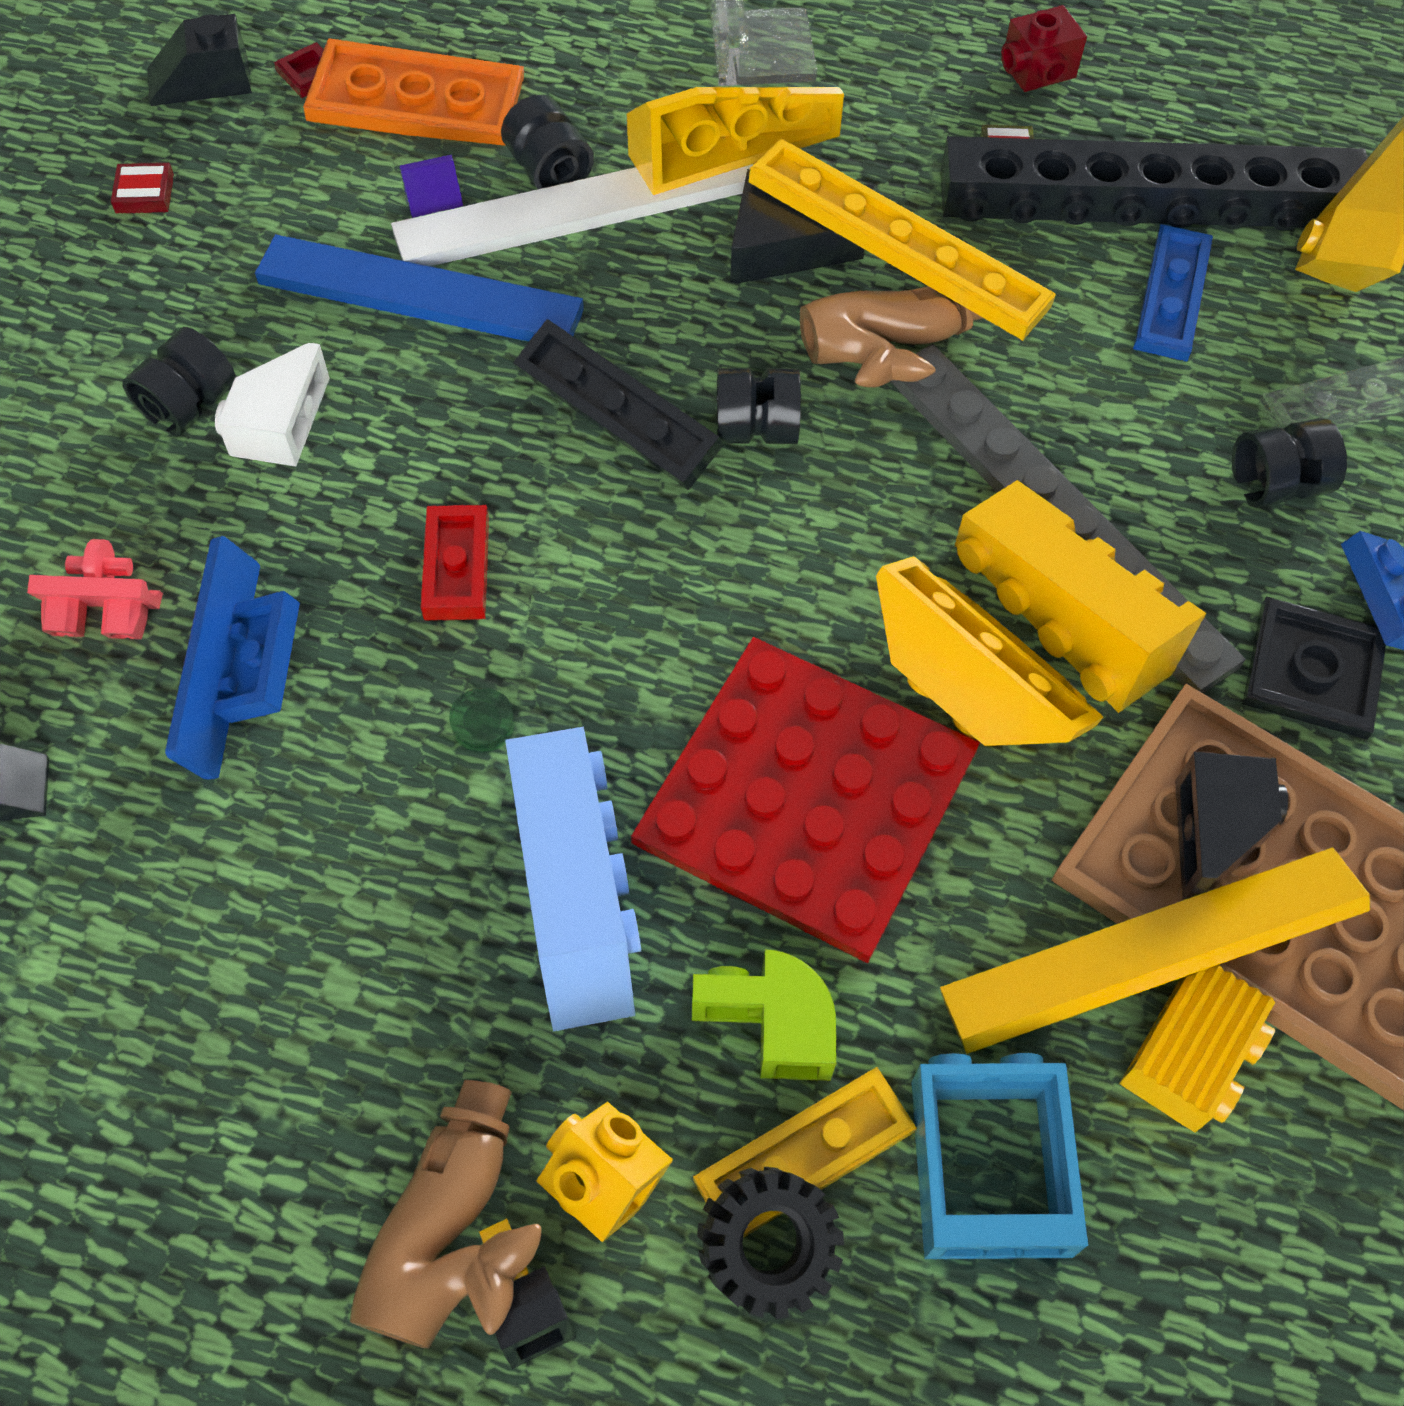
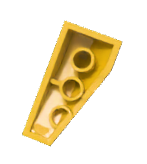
[627,87,844,195]
[1295,116,1404,292]

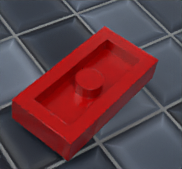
[421,505,489,620]

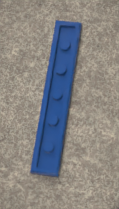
[255,234,584,342]

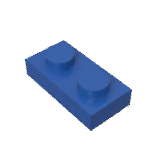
[1341,531,1404,650]

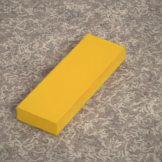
[693,1067,917,1238]

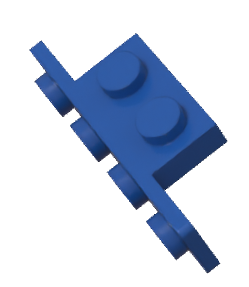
[165,536,300,779]

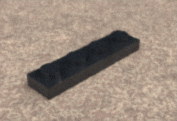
[513,319,724,490]

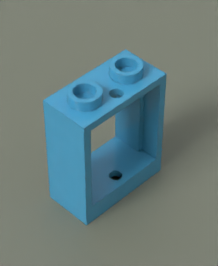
[911,1053,1088,1259]

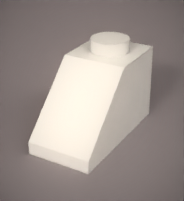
[215,343,330,466]

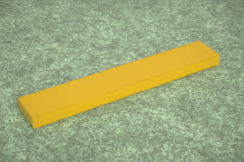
[749,138,1056,341]
[940,847,1370,1054]

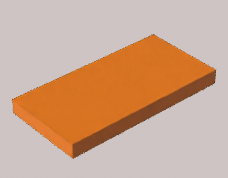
[303,38,524,146]

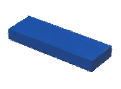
[1133,224,1213,361]

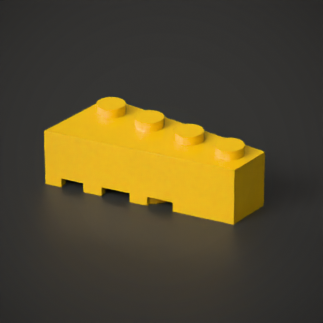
[955,480,1206,713]

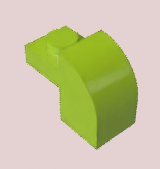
[692,949,836,1081]

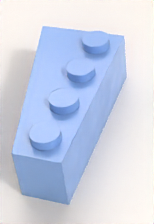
[505,727,641,1032]

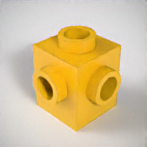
[536,1101,673,1242]

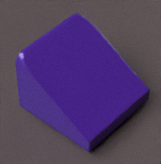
[400,155,463,218]

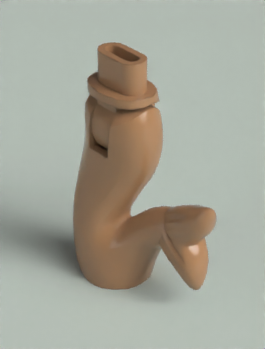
[800,286,983,387]
[350,1080,542,1349]

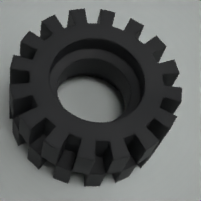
[697,1167,844,1319]

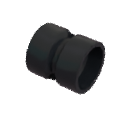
[501,95,594,189]
[122,327,236,437]
[717,368,801,444]
[1232,418,1347,508]

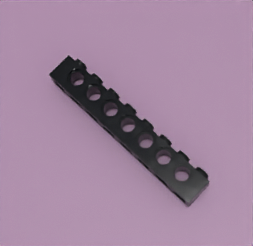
[940,136,1367,231]

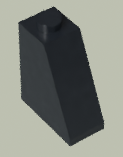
[730,169,874,283]

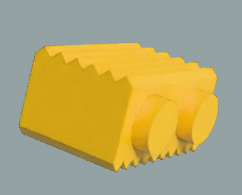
[1119,965,1275,1133]

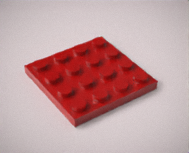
[631,637,980,964]

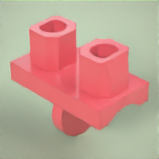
[27,539,163,639]

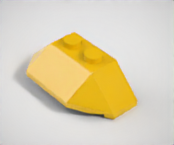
[876,556,1103,746]

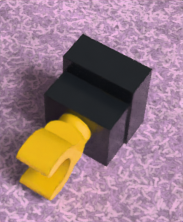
[479,1219,576,1369]

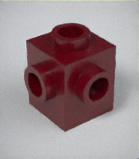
[1001,5,1087,92]

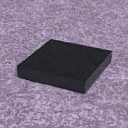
[1242,596,1386,740]

